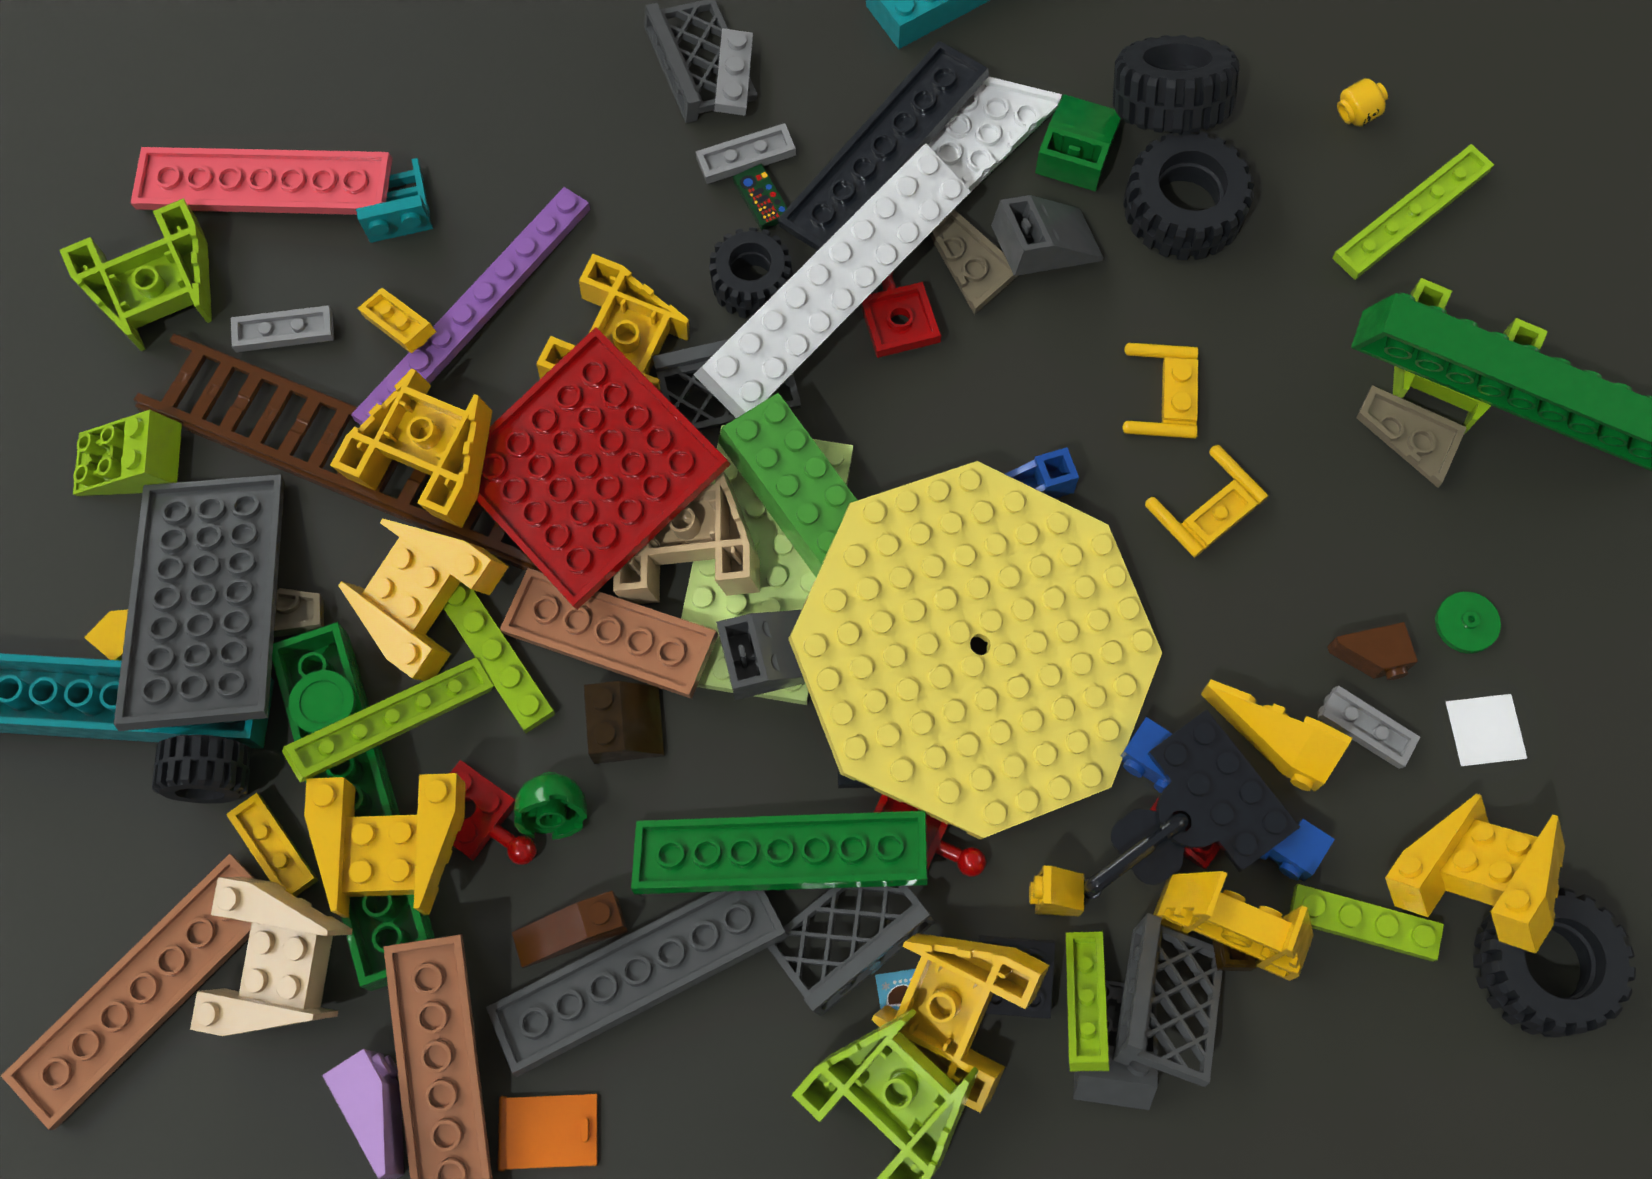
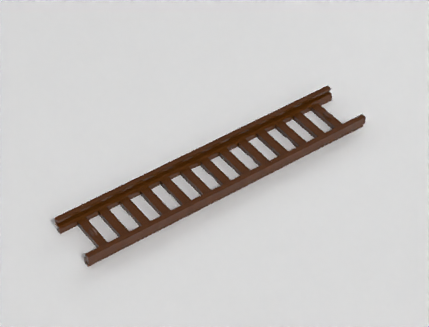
[133,334,541,572]

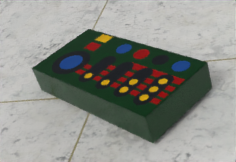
[733,164,787,231]

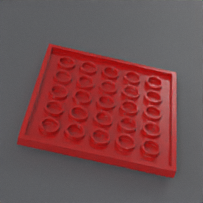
[477,327,731,610]

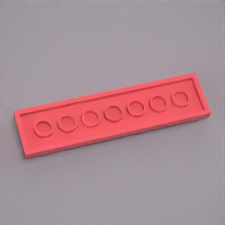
[130,147,392,215]

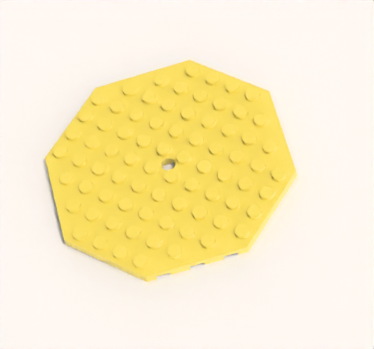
[788,461,1162,839]

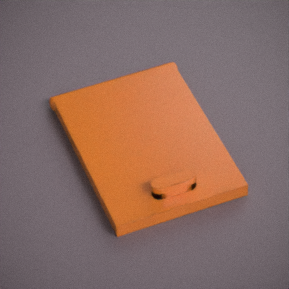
[498,1094,598,1172]

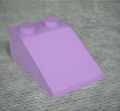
[322,1049,404,1179]

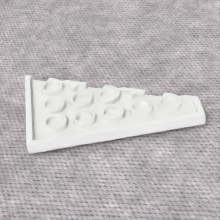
[928,77,1062,191]

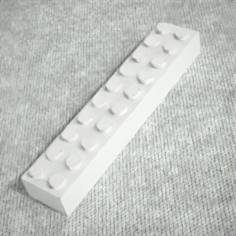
[693,143,971,418]

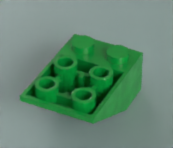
[1035,94,1121,192]

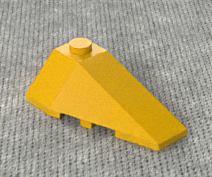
[1201,679,1352,791]

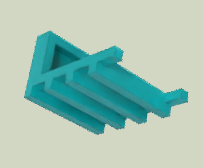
[356,158,433,243]

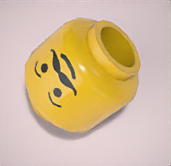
[1337,78,1388,127]

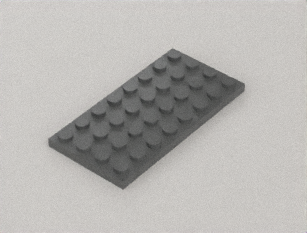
[114,474,285,731]

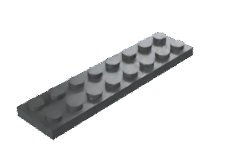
[486,890,787,1077]

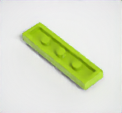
[1289,884,1444,962]
[1066,932,1110,1071]

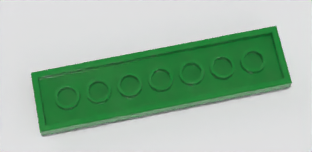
[631,811,928,894]

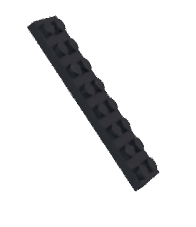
[777,41,989,251]

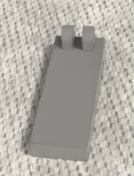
[1317,685,1420,769]

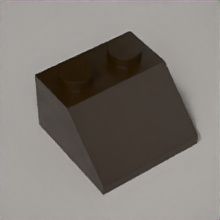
[584,681,665,764]

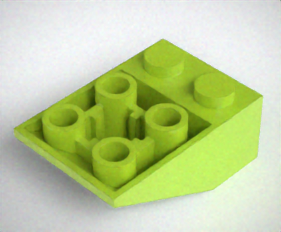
[73,410,182,496]

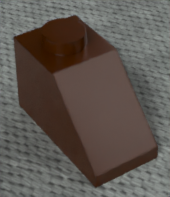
[1327,622,1418,680]

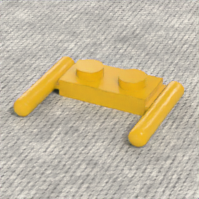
[1122,343,1198,439]
[1145,445,1269,558]

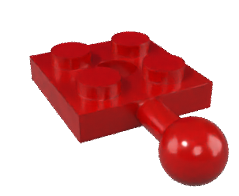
[860,269,941,358]
[450,760,536,865]
[874,794,986,877]

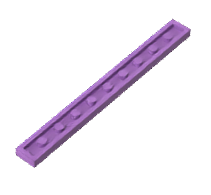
[351,187,590,425]

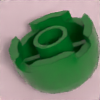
[514,772,587,840]

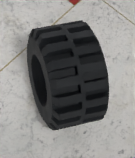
[709,227,792,318]
[152,735,252,803]

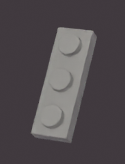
[714,28,753,116]
[696,123,796,184]
[231,305,334,352]

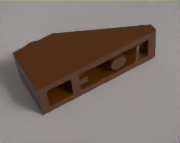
[512,890,628,968]

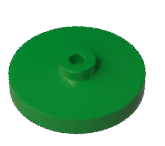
[1435,592,1501,654]
[288,670,356,734]

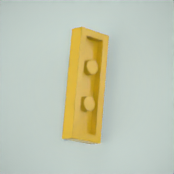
[357,288,436,353]
[226,793,318,897]

